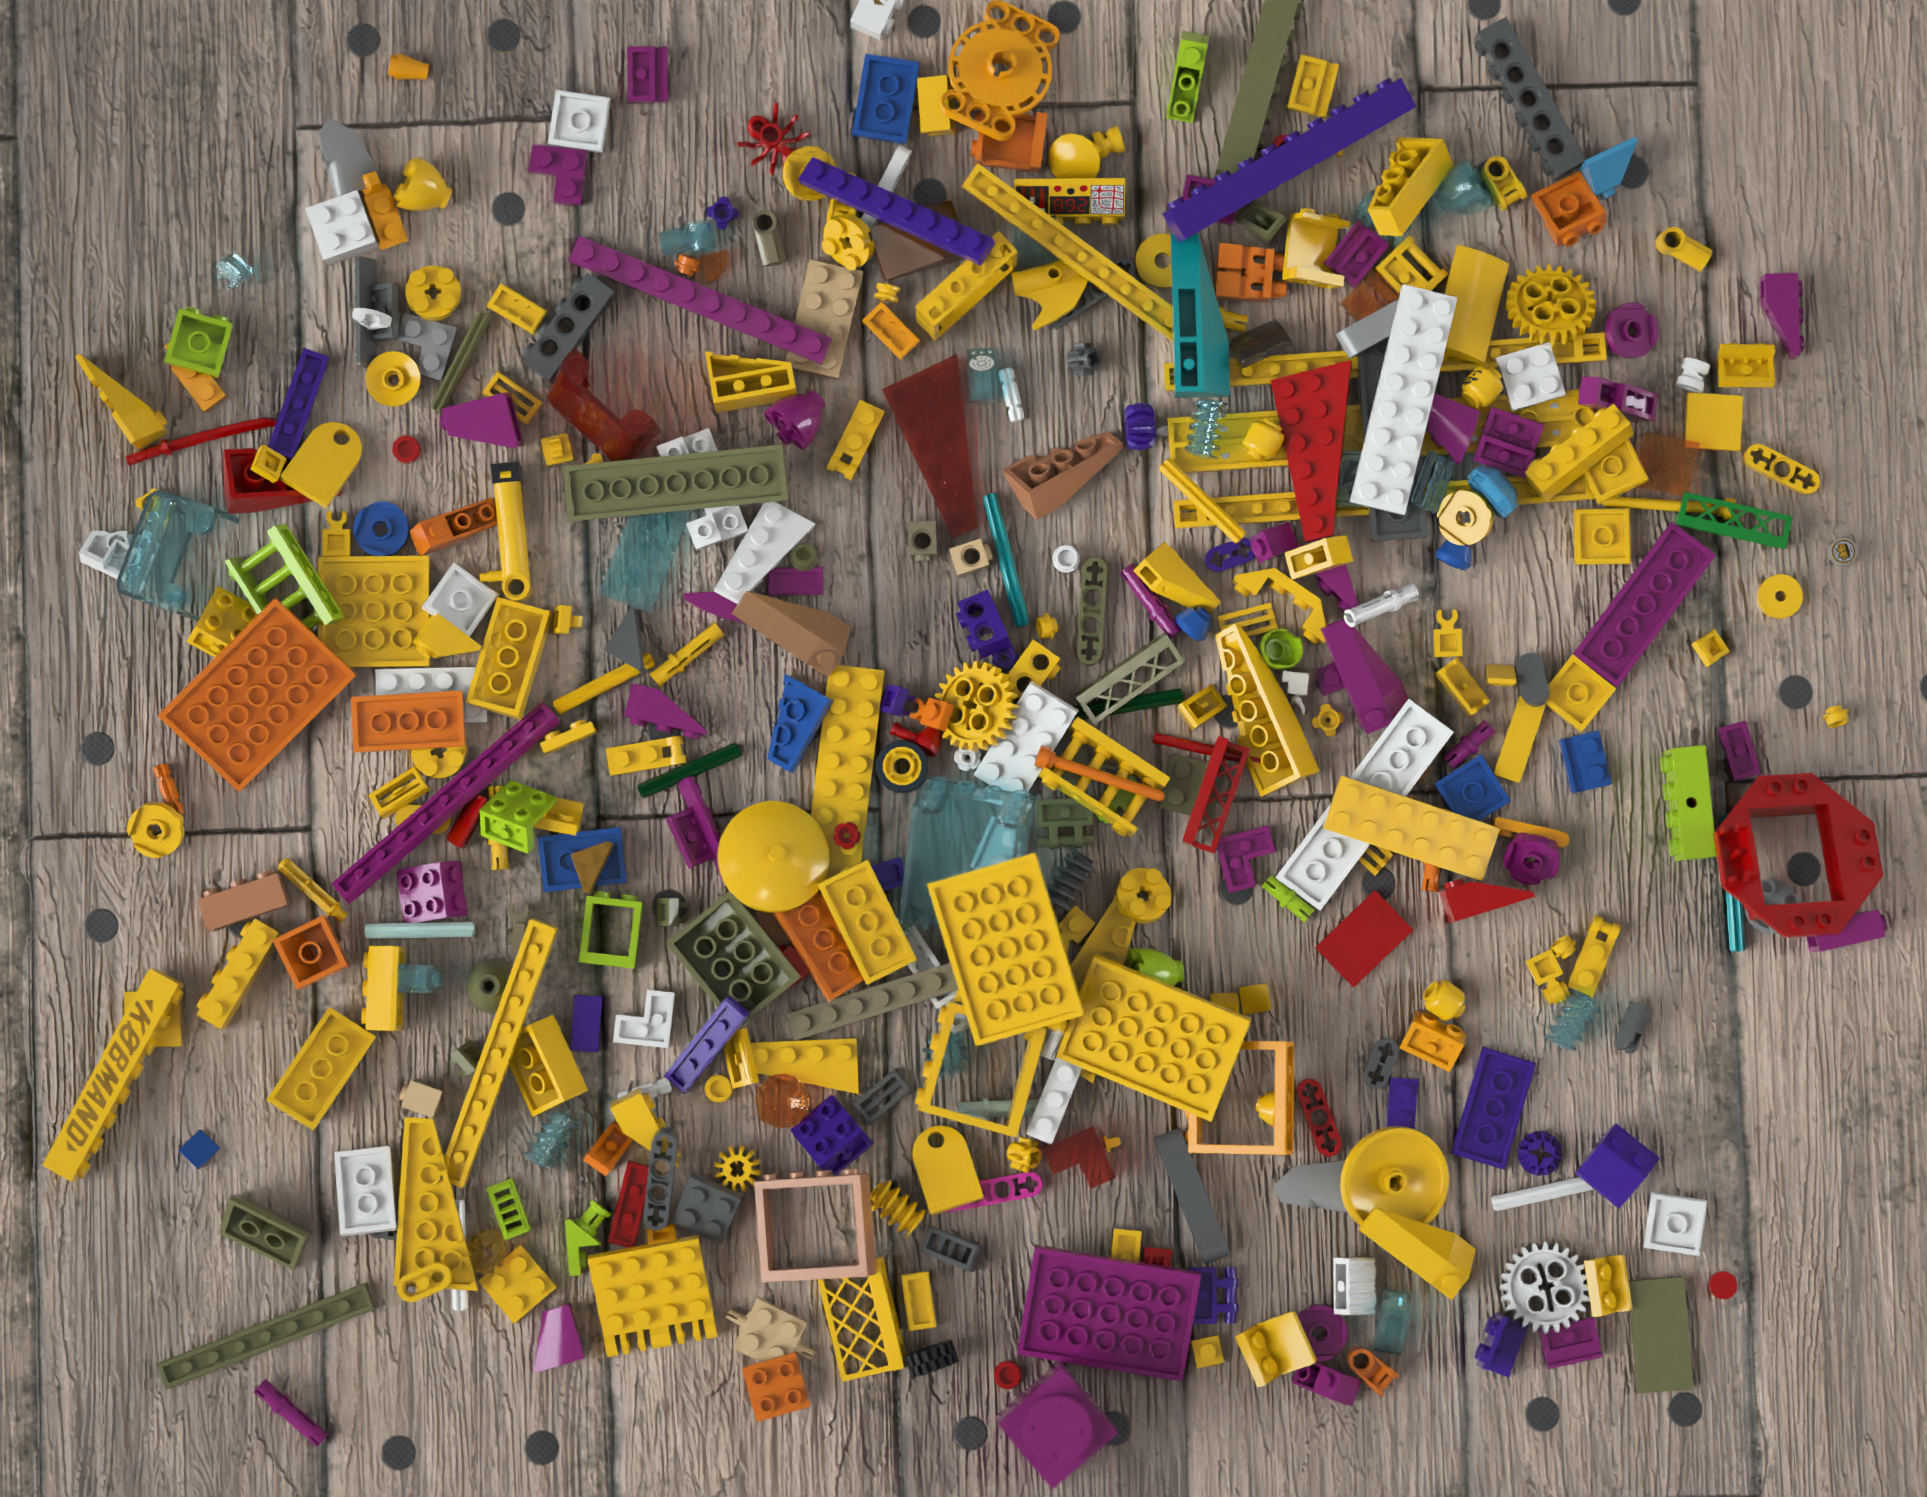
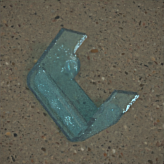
[116,490,240,622]

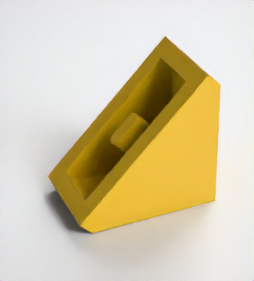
[1177,684,1227,731]

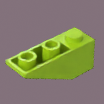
[1166,31,1209,123]

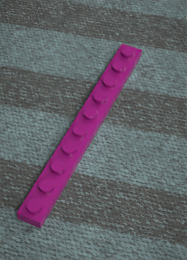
[568,236,833,365]
[331,701,561,905]

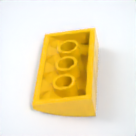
[1444,245,1509,365]
[465,597,553,720]

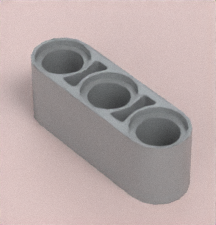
[1336,299,1399,359]

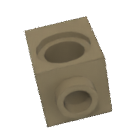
[908,520,937,562]

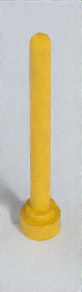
[1602,497,1736,520]

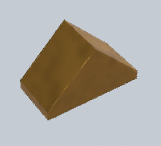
[571,841,615,895]

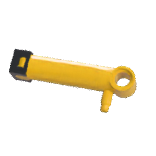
[480,462,532,603]

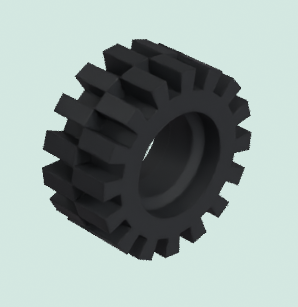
[904,1340,959,1378]

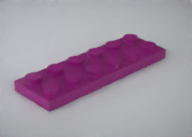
[1573,522,1716,688]

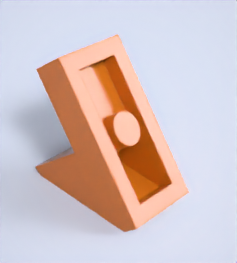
[583,1121,633,1176]

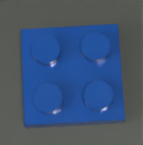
[1433,754,1511,821]

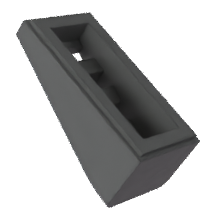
[920,1225,984,1272]

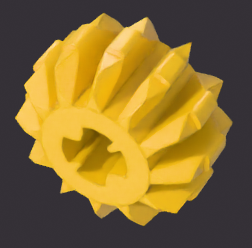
[714,1145,762,1192]

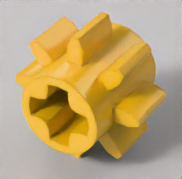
[1007,1136,1042,1173]

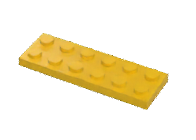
[1323,775,1500,881]

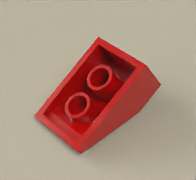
[1439,878,1535,923]

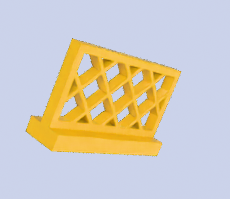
[817,1256,907,1382]

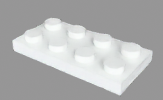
[375,667,488,723]
[974,681,1078,804]

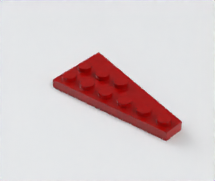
[1270,360,1352,542]

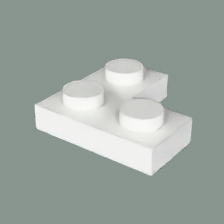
[613,990,675,1048]

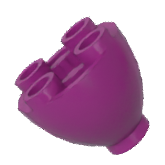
[763,390,825,450]

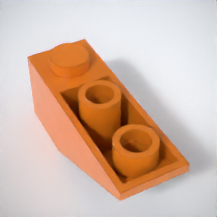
[409,497,497,556]

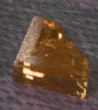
[700,250,727,284]

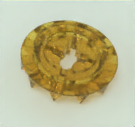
[467,1230,508,1275]

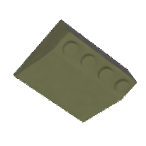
[666,891,801,1028]

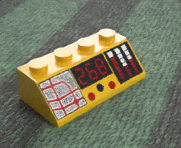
[1013,178,1125,226]

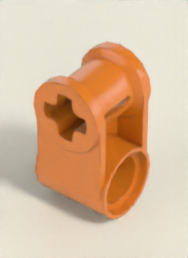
[1346,1346,1400,1397]

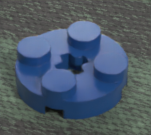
[353,501,410,556]

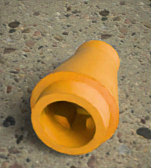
[388,53,429,80]

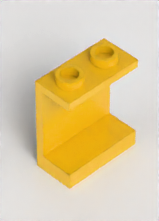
[1282,208,1350,289]

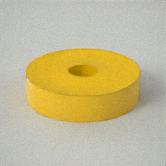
[1757,574,1803,619]

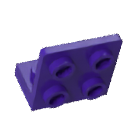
[791,1095,874,1175]
[1474,1312,1528,1378]

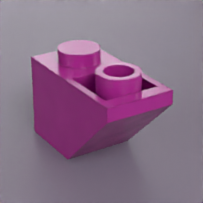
[1292,1362,1362,1407]

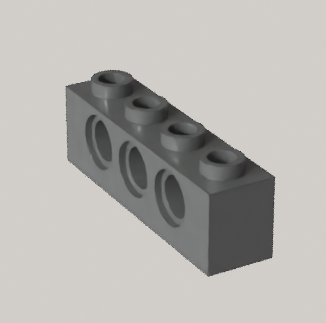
[522,272,616,384]

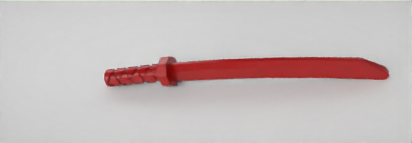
[125,417,277,466]

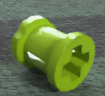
[575,1199,611,1236]

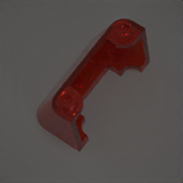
[548,347,661,461]

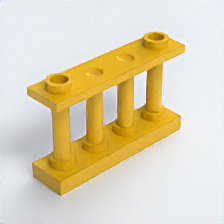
[1038,716,1170,837]

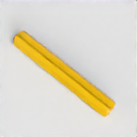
[1159,459,1246,543]
[553,653,655,714]

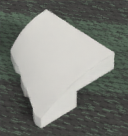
[79,530,155,585]

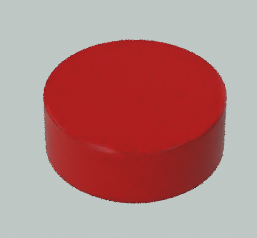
[392,435,421,464]
[1708,1271,1738,1300]
[994,1360,1022,1389]

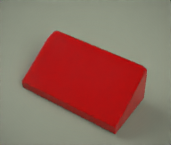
[446,794,489,849]

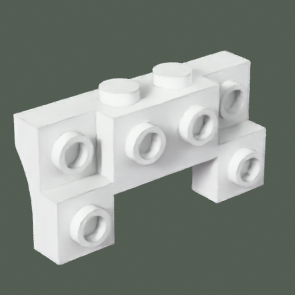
[657,428,748,551]

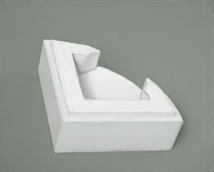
[352,308,392,330]

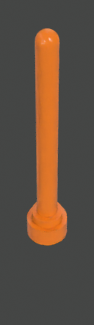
[1034,745,1165,801]

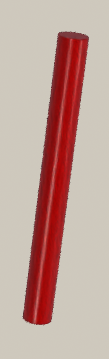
[1152,732,1261,763]

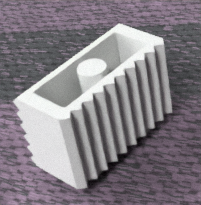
[1334,1257,1377,1315]

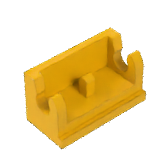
[917,75,956,136]
[1435,657,1490,718]

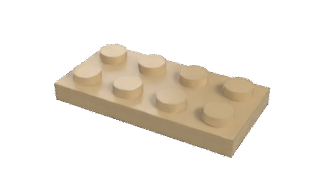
[785,259,863,380]

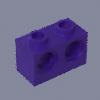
[956,589,1012,659]

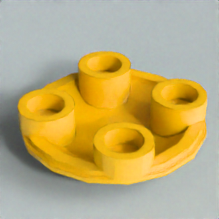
[1048,133,1101,178]

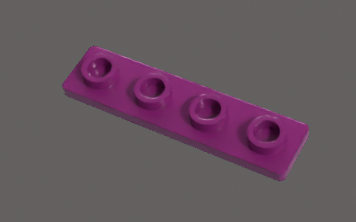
[666,776,725,884]

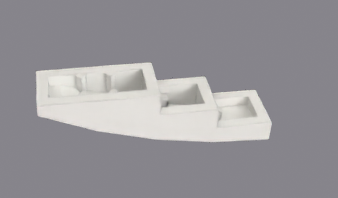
[903,925,970,1037]

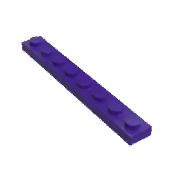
[798,157,995,266]

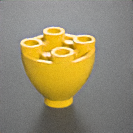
[392,156,452,211]

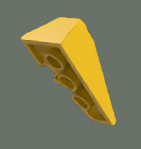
[75,354,169,451]

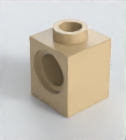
[949,538,993,578]
[399,1080,445,1118]

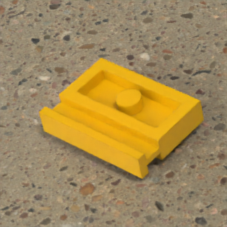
[1286,54,1339,119]

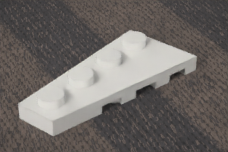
[714,502,815,604]

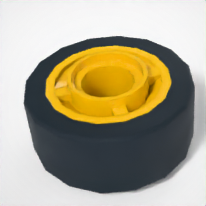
[876,740,928,793]

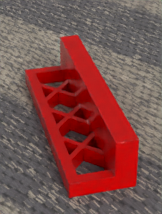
[1182,736,1250,854]

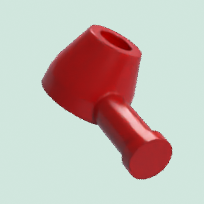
[890,722,942,757]

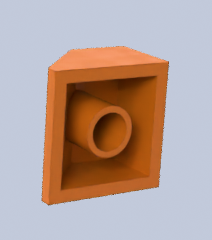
[273,915,351,990]

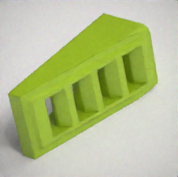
[486,1178,533,1240]

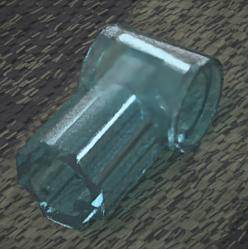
[658,220,716,256]

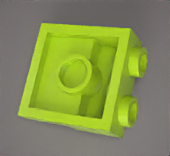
[164,307,233,378]

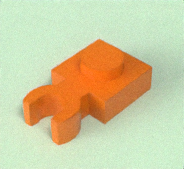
[909,698,954,732]

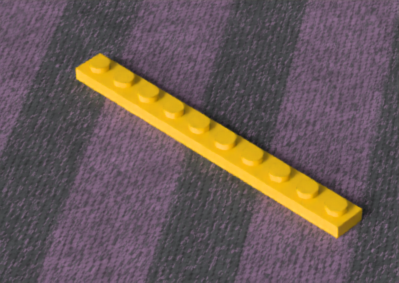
[961,163,1173,342]
[444,918,558,1188]

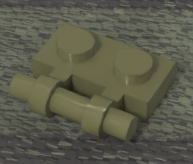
[1036,798,1094,850]

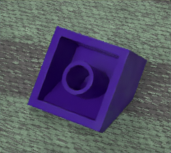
[1575,1123,1660,1208]

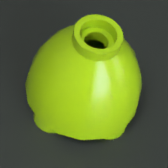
[1128,948,1184,986]

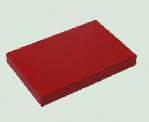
[1314,890,1413,988]

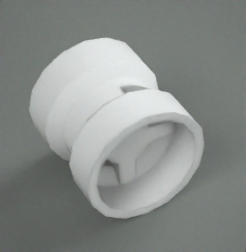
[1676,358,1710,393]

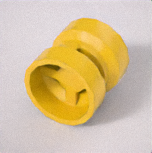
[1091,126,1125,159]

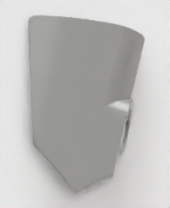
[318,119,385,198]
[1272,1160,1347,1213]

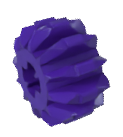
[1124,403,1156,450]

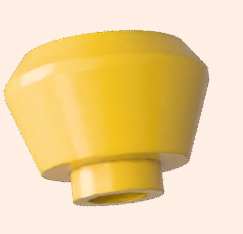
[1256,1091,1275,1127]

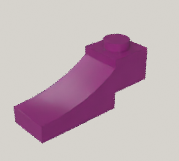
[1578,377,1658,421]

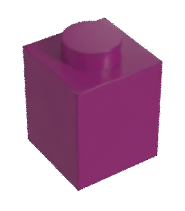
[1249,522,1299,564]

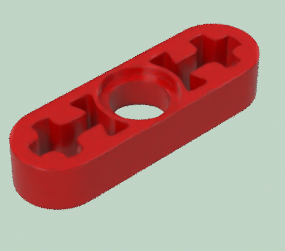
[1296,1079,1342,1157]

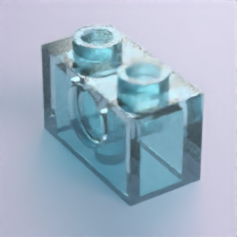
[397,964,443,994]

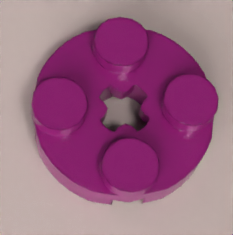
[1605,302,1659,359]
[1503,833,1560,885]
[1297,1304,1347,1362]

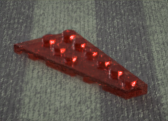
[882,354,978,539]

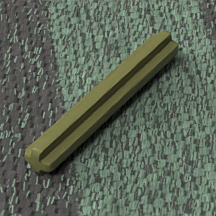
[431,311,491,413]

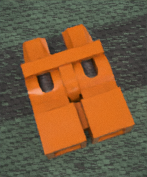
[1215,243,1287,303]

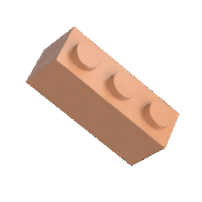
[197,870,291,932]

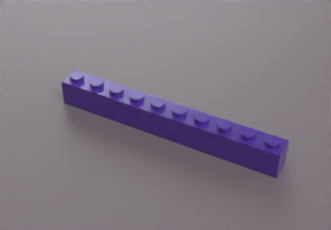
[1162,78,1417,243]

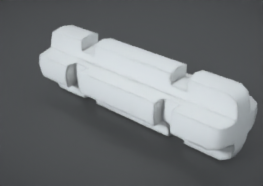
[999,368,1024,422]
[617,1078,672,1098]

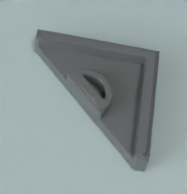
[604,607,646,673]

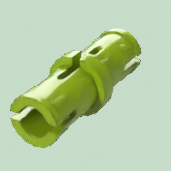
[1261,874,1315,923]

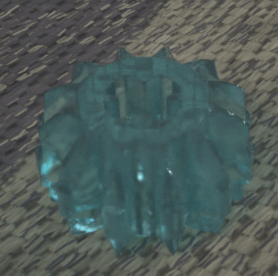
[922,1031,969,1078]

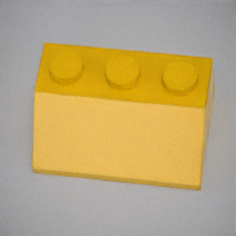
[361,946,406,1031]
[509,1015,588,1117]

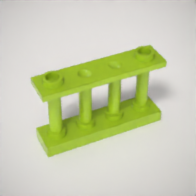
[224,524,344,629]

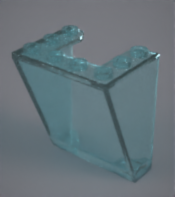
[899,776,1036,932]

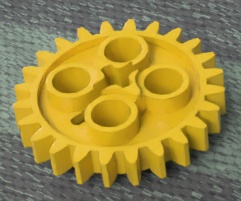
[1505,264,1596,346]
[935,661,1019,752]

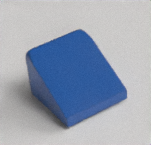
[178,1129,221,1169]

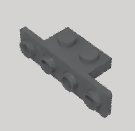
[354,256,399,368]

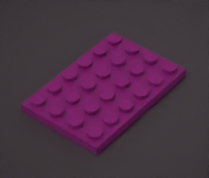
[1017,1245,1201,1382]

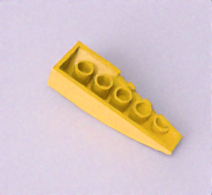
[1215,623,1320,797]

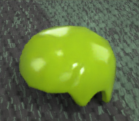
[1258,629,1304,670]

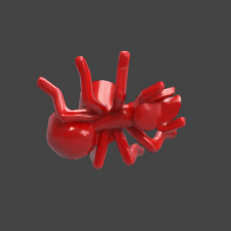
[737,102,810,175]

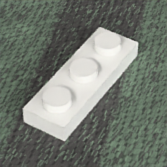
[1026,1057,1082,1144]

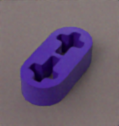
[1205,538,1255,573]

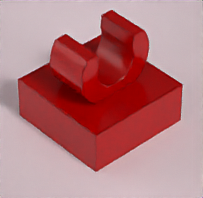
[1143,1247,1172,1267]

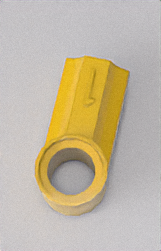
[1655,227,1713,272]

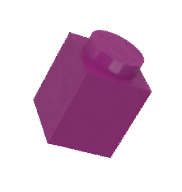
[996,1361,1118,1490]

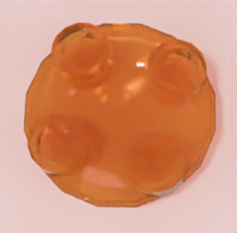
[755,1074,810,1128]

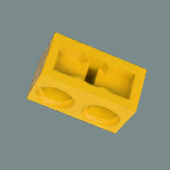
[1007,639,1061,700]

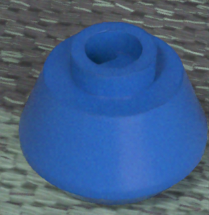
[1435,540,1472,571]
[1176,606,1212,642]

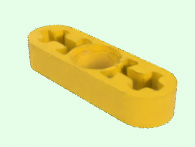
[1743,444,1820,495]

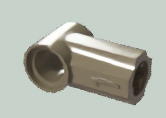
[752,210,786,267]

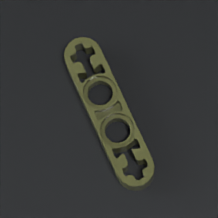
[1077,557,1107,666]

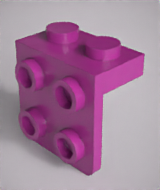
[397,861,468,923]

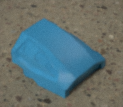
[1467,465,1518,518]

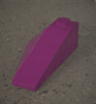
[1320,618,1409,735]

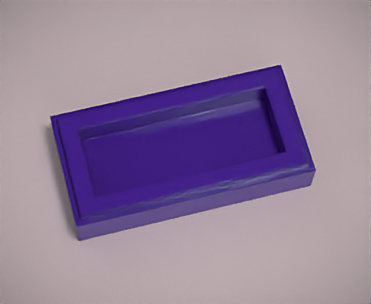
[570,995,603,1052]

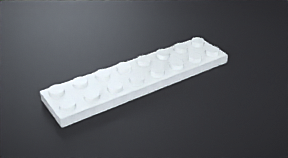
[1350,284,1457,515]
[1275,699,1453,911]

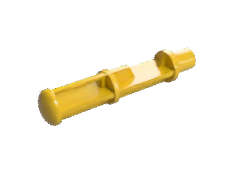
[277,858,348,923]

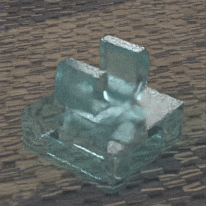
[216,253,254,290]

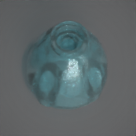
[1431,159,1494,216]

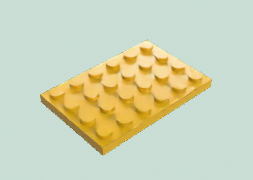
[927,852,1085,1046]
[1056,954,1252,1121]

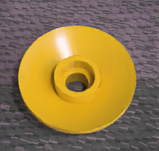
[365,351,421,407]

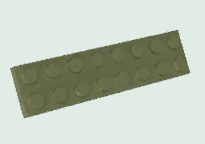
[563,444,789,522]

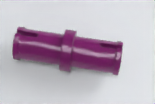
[1442,720,1496,770]

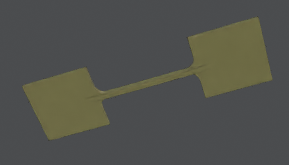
[1037,729,1225,821]

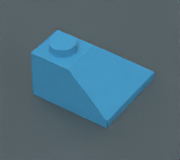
[1578,137,1637,201]

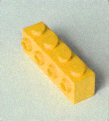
[1525,404,1634,503]
[196,918,284,1029]

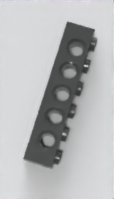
[1474,17,1586,181]

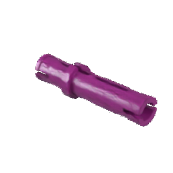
[1119,563,1182,639]
[254,1378,329,1448]

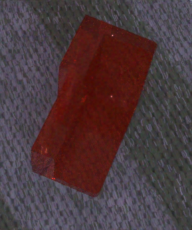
[1042,1126,1116,1189]

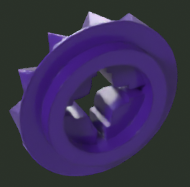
[1518,1131,1563,1176]

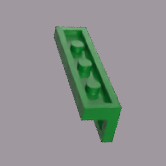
[1674,492,1793,549]

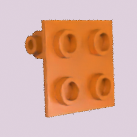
[741,1352,811,1422]

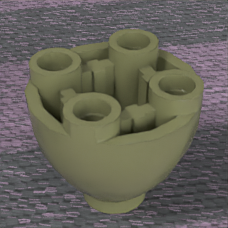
[465,959,513,1014]

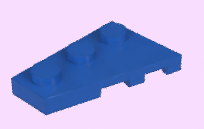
[767,674,833,773]

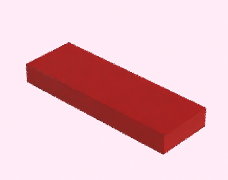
[607,1160,649,1248]

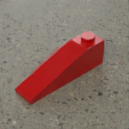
[223,448,341,514]

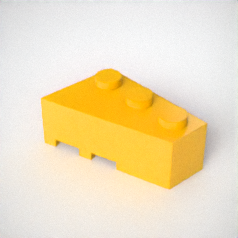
[705,351,797,413]

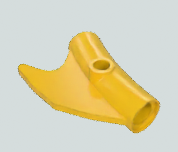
[1011,259,1089,331]

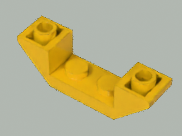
[1232,568,1326,645]

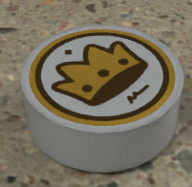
[1828,538,1858,566]

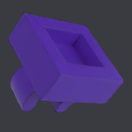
[880,684,915,716]

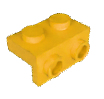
[1716,343,1776,388]

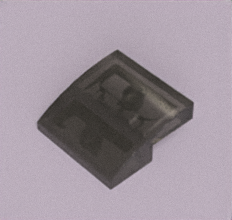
[1228,319,1294,368]

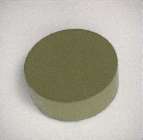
[790,543,818,571]

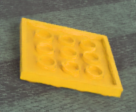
[318,556,430,668]

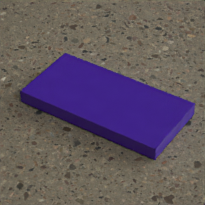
[1450,1047,1536,1170]

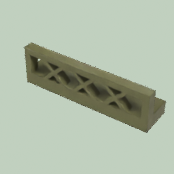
[1072,633,1185,725]

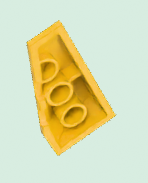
[1358,1207,1476,1300]

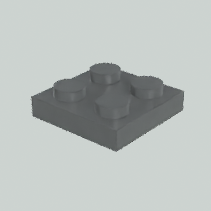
[671,1172,743,1244]

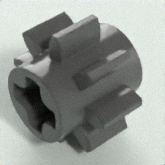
[1067,342,1101,376]

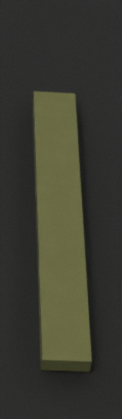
[156,1282,376,1390]

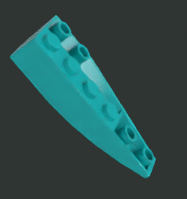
[1170,233,1230,398]

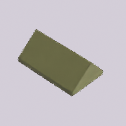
[219,1194,313,1270]

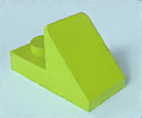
[565,1218,603,1276]

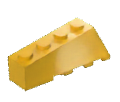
[1368,137,1454,236]

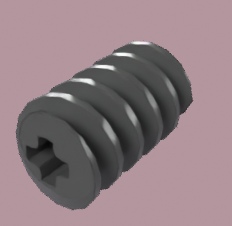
[1046,847,1096,911]

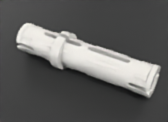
[1344,584,1419,627]

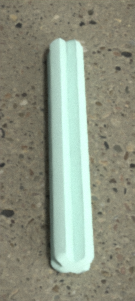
[365,922,475,939]

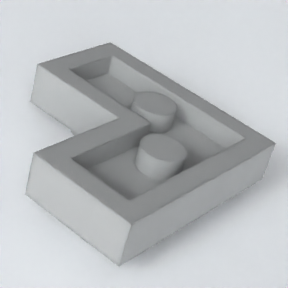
[397,313,458,382]

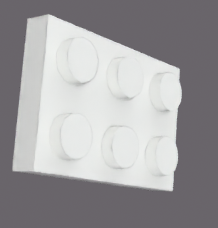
[334,1146,397,1237]

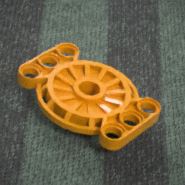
[939,0,1060,141]

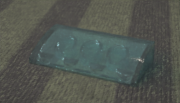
[598,510,691,613]

